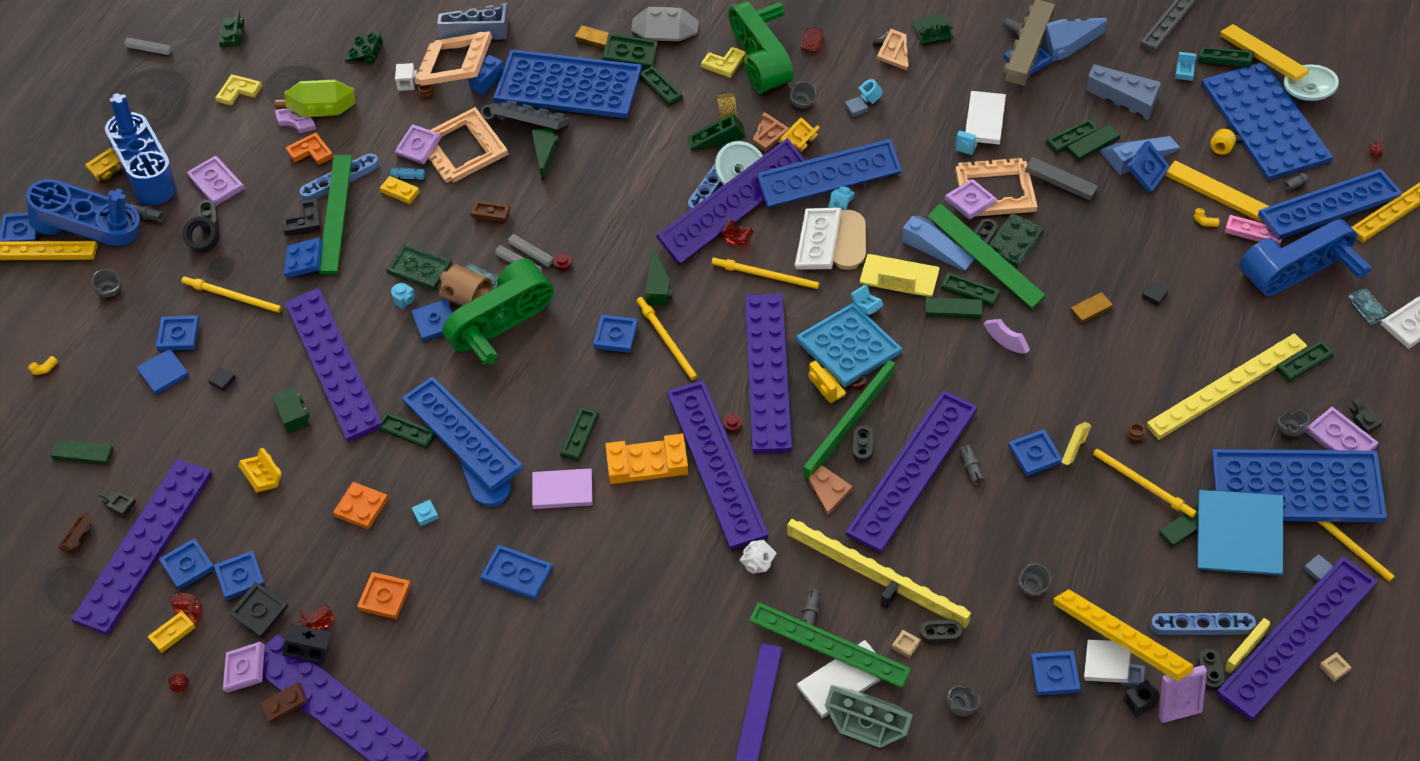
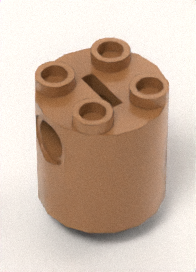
[439,264,492,306]

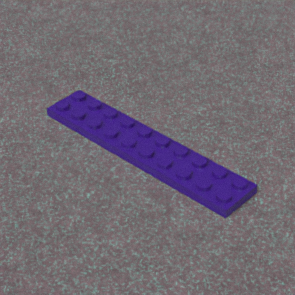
[656,138,806,265]
[285,288,382,442]
[745,294,792,454]
[667,380,769,550]
[846,390,977,554]
[71,459,213,636]
[1216,556,1378,722]
[262,634,428,761]

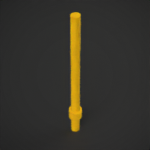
[712,257,819,290]
[181,276,282,313]
[636,297,698,381]
[1093,448,1197,518]
[1317,521,1395,582]

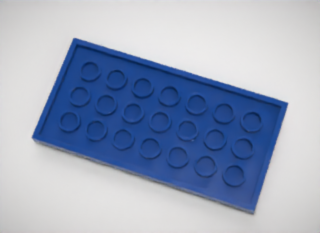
[494,50,642,119]
[1201,62,1333,181]
[1212,449,1387,522]

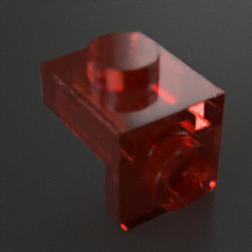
[800,27,825,53]
[722,219,754,245]
[169,593,202,622]
[299,604,334,630]

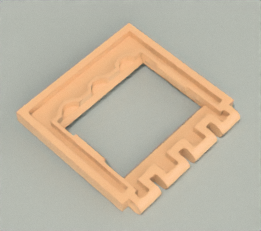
[414,31,492,86]
[428,107,508,183]
[955,158,1037,217]

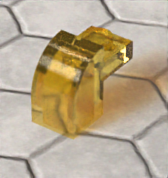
[716,93,738,120]

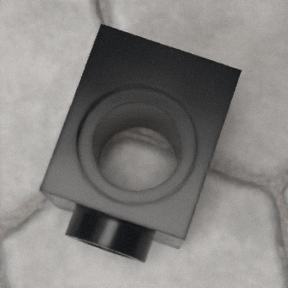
[1123,680,1160,718]

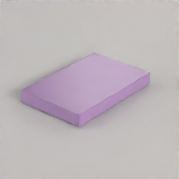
[186,156,245,206]
[1306,407,1379,451]
[532,468,593,509]
[1159,665,1207,723]

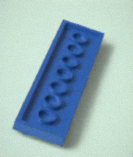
[756,139,902,208]
[1258,169,1402,240]
[402,376,524,491]

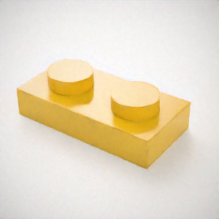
[380,176,420,204]
[148,611,196,653]

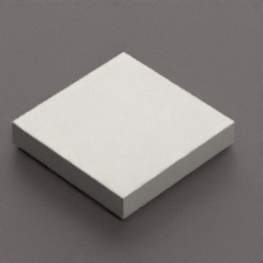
[1084,640,1131,683]

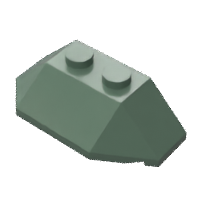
[825,685,913,748]

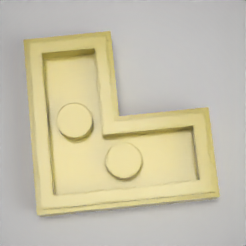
[701,47,747,78]
[215,74,262,106]
[1061,422,1092,465]

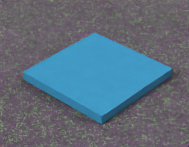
[796,303,903,388]
[1197,490,1283,576]

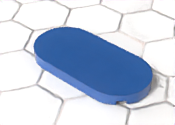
[460,460,511,507]

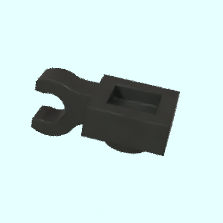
[1349,398,1383,434]
[99,489,136,517]

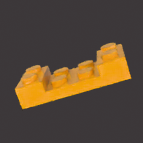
[605,434,689,484]

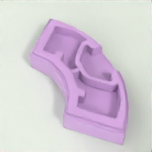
[275,109,316,134]
[984,319,1030,353]

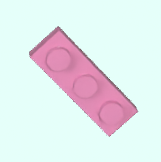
[1225,215,1282,245]

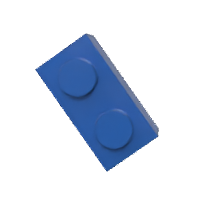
[468,55,504,96]

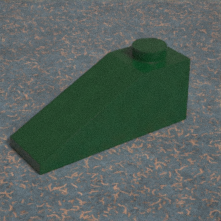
[688,113,746,150]
[532,127,559,180]
[645,250,673,306]

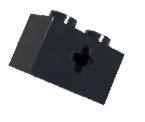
[282,624,331,664]

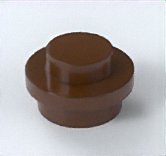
[417,84,434,98]
[1126,422,1147,441]

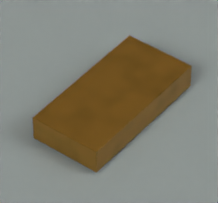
[575,26,608,49]
[1070,292,1113,324]

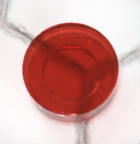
[848,375,867,390]

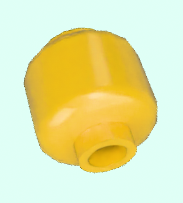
[1210,128,1236,155]

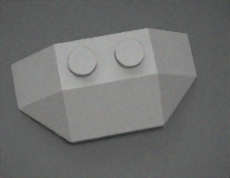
[631,7,699,41]

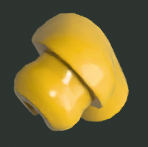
[1194,208,1219,227]
[28,356,58,375]

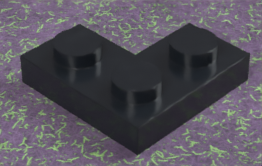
[282,199,321,236]

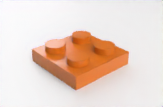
[333,482,388,530]
[357,572,411,620]

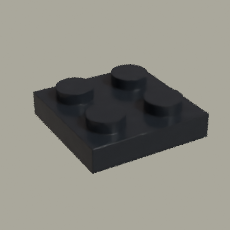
[229,582,289,638]

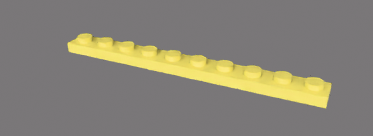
[1146,333,1307,440]
[787,519,971,629]

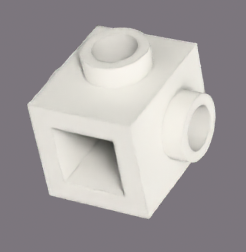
[740,540,776,573]

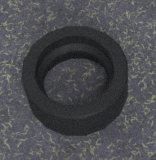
[182,216,220,252]

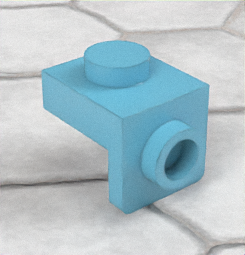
[1175,52,1197,81]
[955,130,978,155]
[828,187,855,210]
[851,285,883,315]

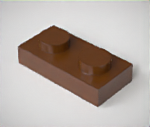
[471,200,511,223]
[57,513,93,552]
[261,682,308,723]

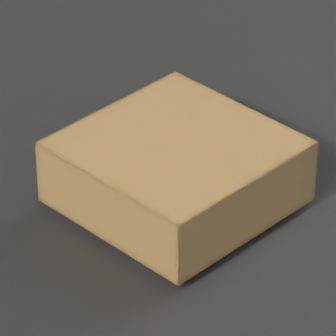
[892,630,921,659]
[1319,652,1352,682]

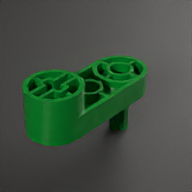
[728,1,794,94]
[442,259,554,365]

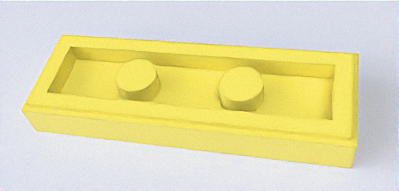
[1224,618,1270,674]

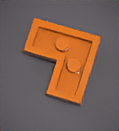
[285,133,334,165]

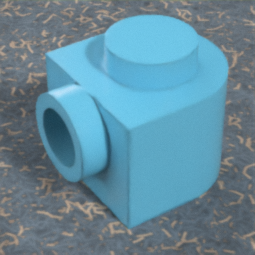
[858,79,883,104]
[391,283,416,309]

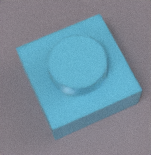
[412,500,439,527]

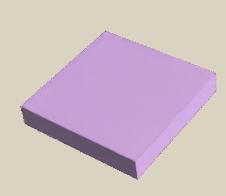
[394,124,442,165]
[945,179,997,220]
[223,642,265,693]

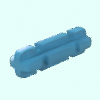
[390,168,425,180]

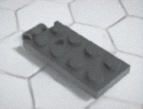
[481,101,570,129]

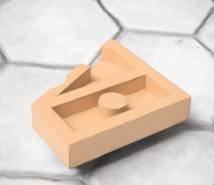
[877,29,908,71]

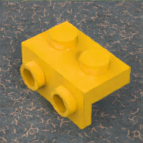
[778,117,820,153]
[85,148,122,182]
[808,361,846,404]
[238,448,281,492]

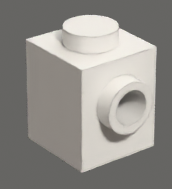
[395,63,418,91]

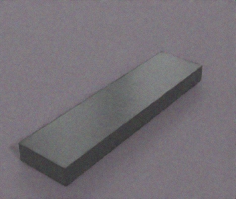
[1025,157,1098,200]

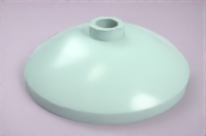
[1284,65,1339,101]
[715,141,763,185]

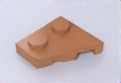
[753,112,790,152]
[809,465,853,515]

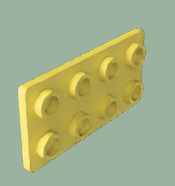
[860,254,940,297]

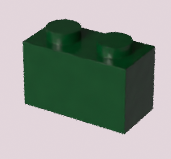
[271,387,310,434]

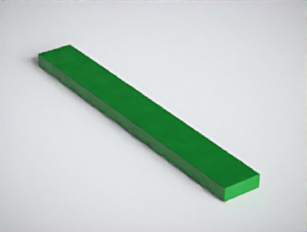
[319,155,352,274]
[928,203,1046,310]
[804,360,895,480]
[749,602,911,689]

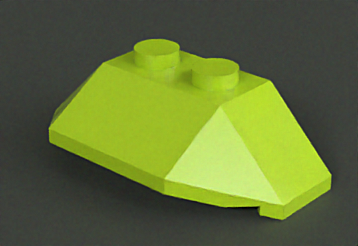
[284,80,355,117]

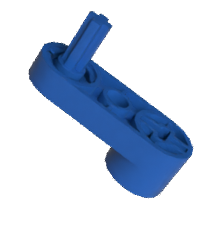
[105,93,177,205]
[26,179,140,246]
[1239,219,1372,296]

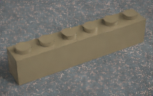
[1003,0,1055,86]

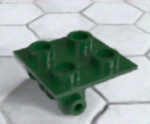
[912,14,954,44]
[344,31,383,64]

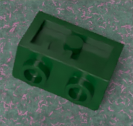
[219,11,245,47]

